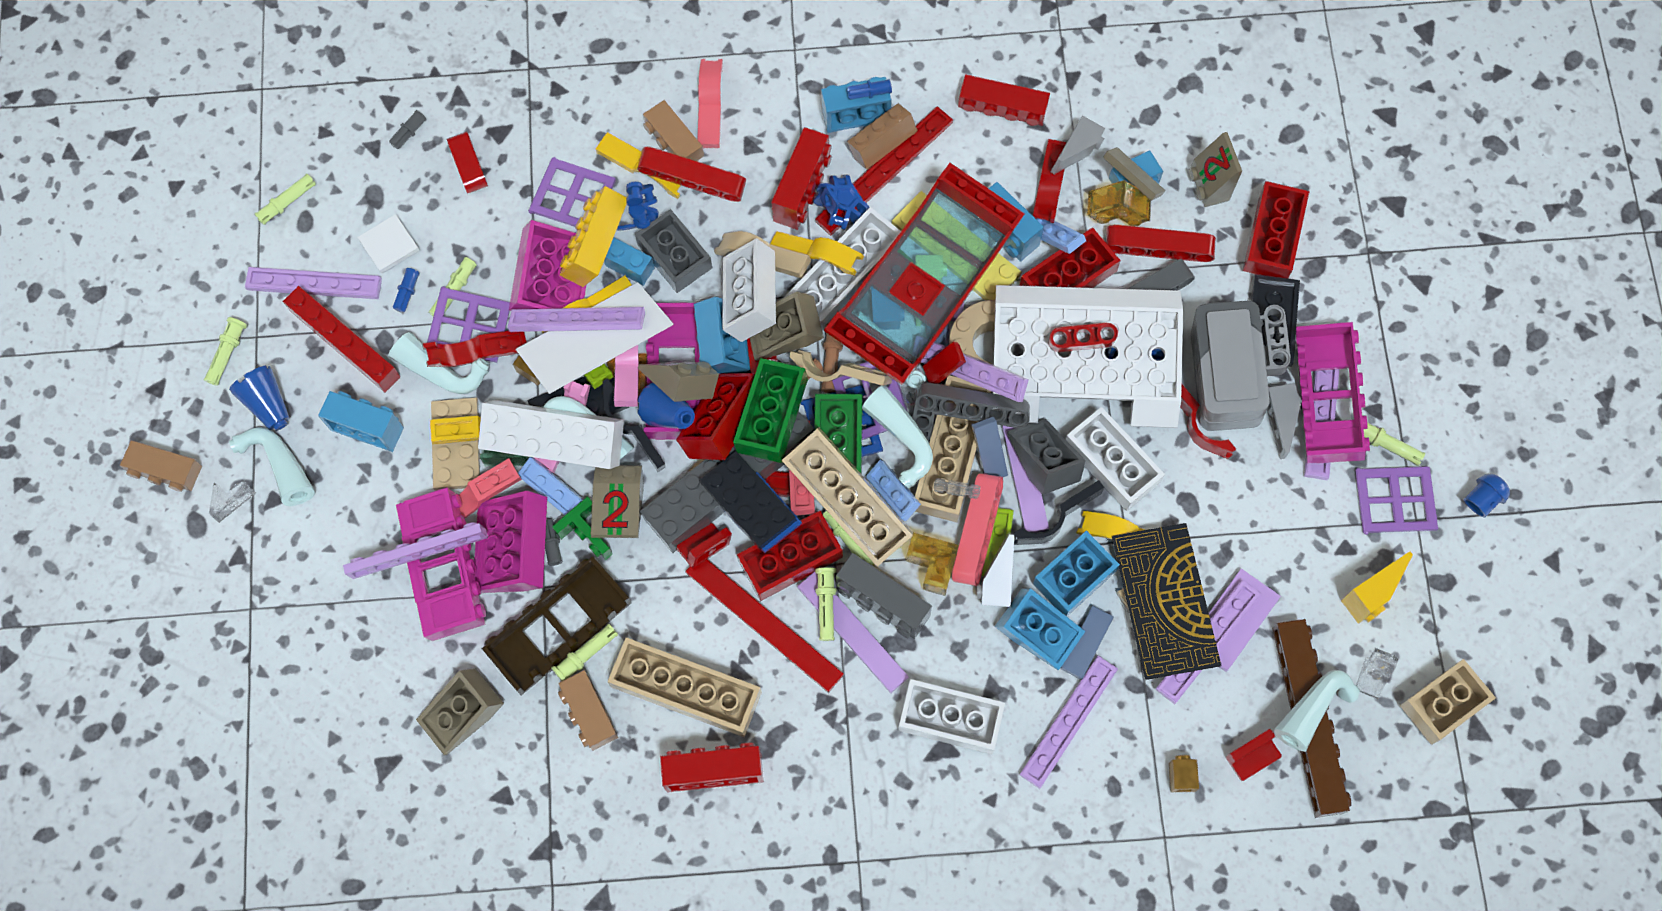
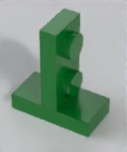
[552,496,613,560]

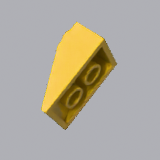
[1341,551,1413,624]

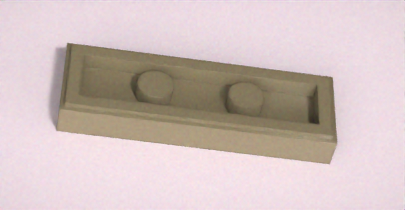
[1103,147,1166,201]

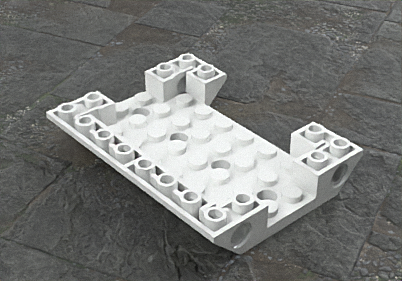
[992,285,1183,428]

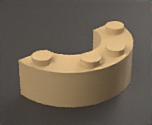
[949,300,995,364]

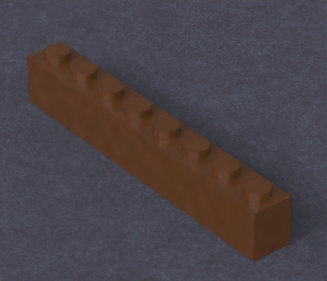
[1272,619,1352,818]

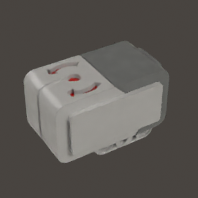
[1191,300,1291,431]

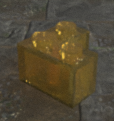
[1087,180,1151,226]
[906,532,959,596]

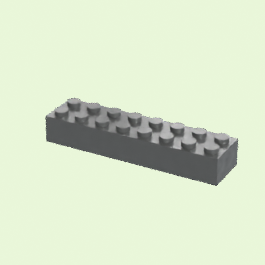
[640,411,815,554]

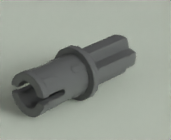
[389,110,426,149]
[545,519,563,566]

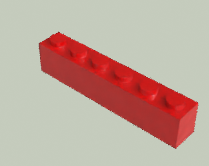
[282,286,400,393]

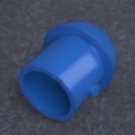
[1463,473,1510,518]

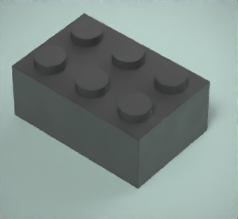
[635,209,713,293]

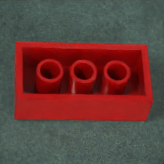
[771,127,832,230]
[1243,181,1310,278]
[1019,227,1121,288]
[676,373,755,460]
[737,511,843,602]
[660,743,764,793]

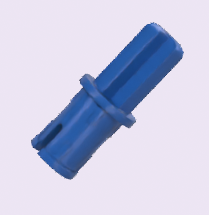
[847,79,892,99]
[393,268,419,312]

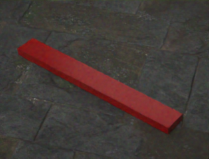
[815,106,953,236]
[685,560,844,693]

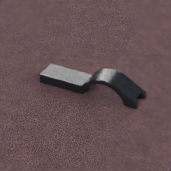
[603,378,666,472]
[1013,480,1105,545]

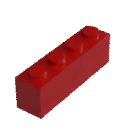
[958,74,1050,126]

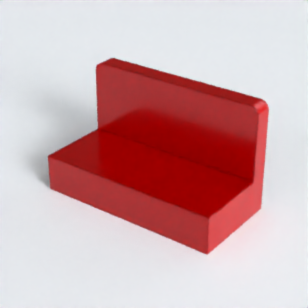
[676,523,732,569]
[1225,729,1282,781]

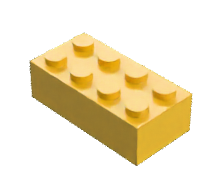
[560,186,627,287]

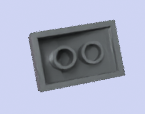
[1007,418,1085,495]

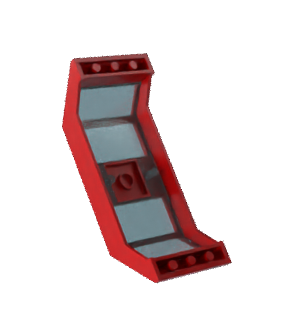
[824,162,1025,385]

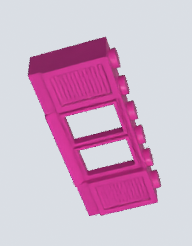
[644,303,702,440]
[1296,322,1370,463]
[396,488,486,641]

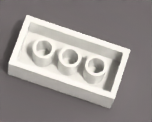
[723,238,776,342]
[1066,407,1165,511]
[898,679,1005,755]

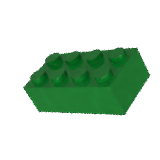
[733,358,808,463]
[815,394,863,474]

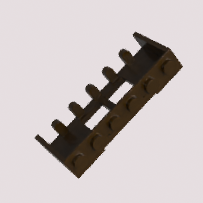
[481,556,631,696]

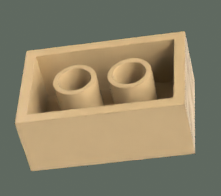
[1400,659,1496,745]

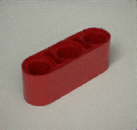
[447,131,488,194]
[1048,323,1118,352]

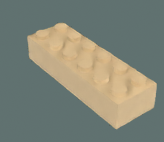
[915,375,992,522]
[782,427,913,567]
[607,638,762,737]

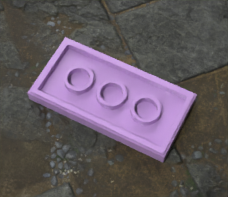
[1209,569,1281,672]

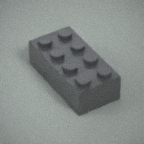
[836,553,932,639]

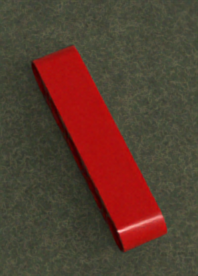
[637,147,746,202]
[1105,225,1216,262]

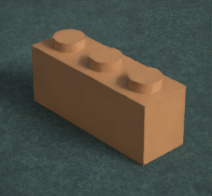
[643,100,704,161]
[847,103,917,170]
[120,440,202,492]
[558,670,619,751]

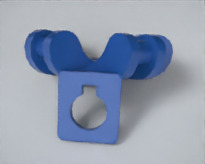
[814,175,870,230]
[616,182,659,231]

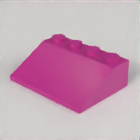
[509,220,586,311]
[474,491,547,593]

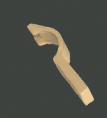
[714,231,811,278]
[790,350,892,386]

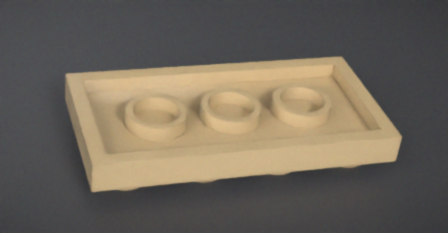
[431,398,481,491]

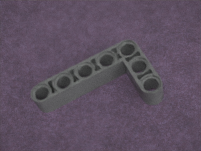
[912,383,1030,442]

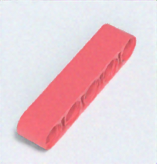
[952,473,1003,586]

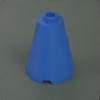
[229,365,289,431]
[637,383,695,429]

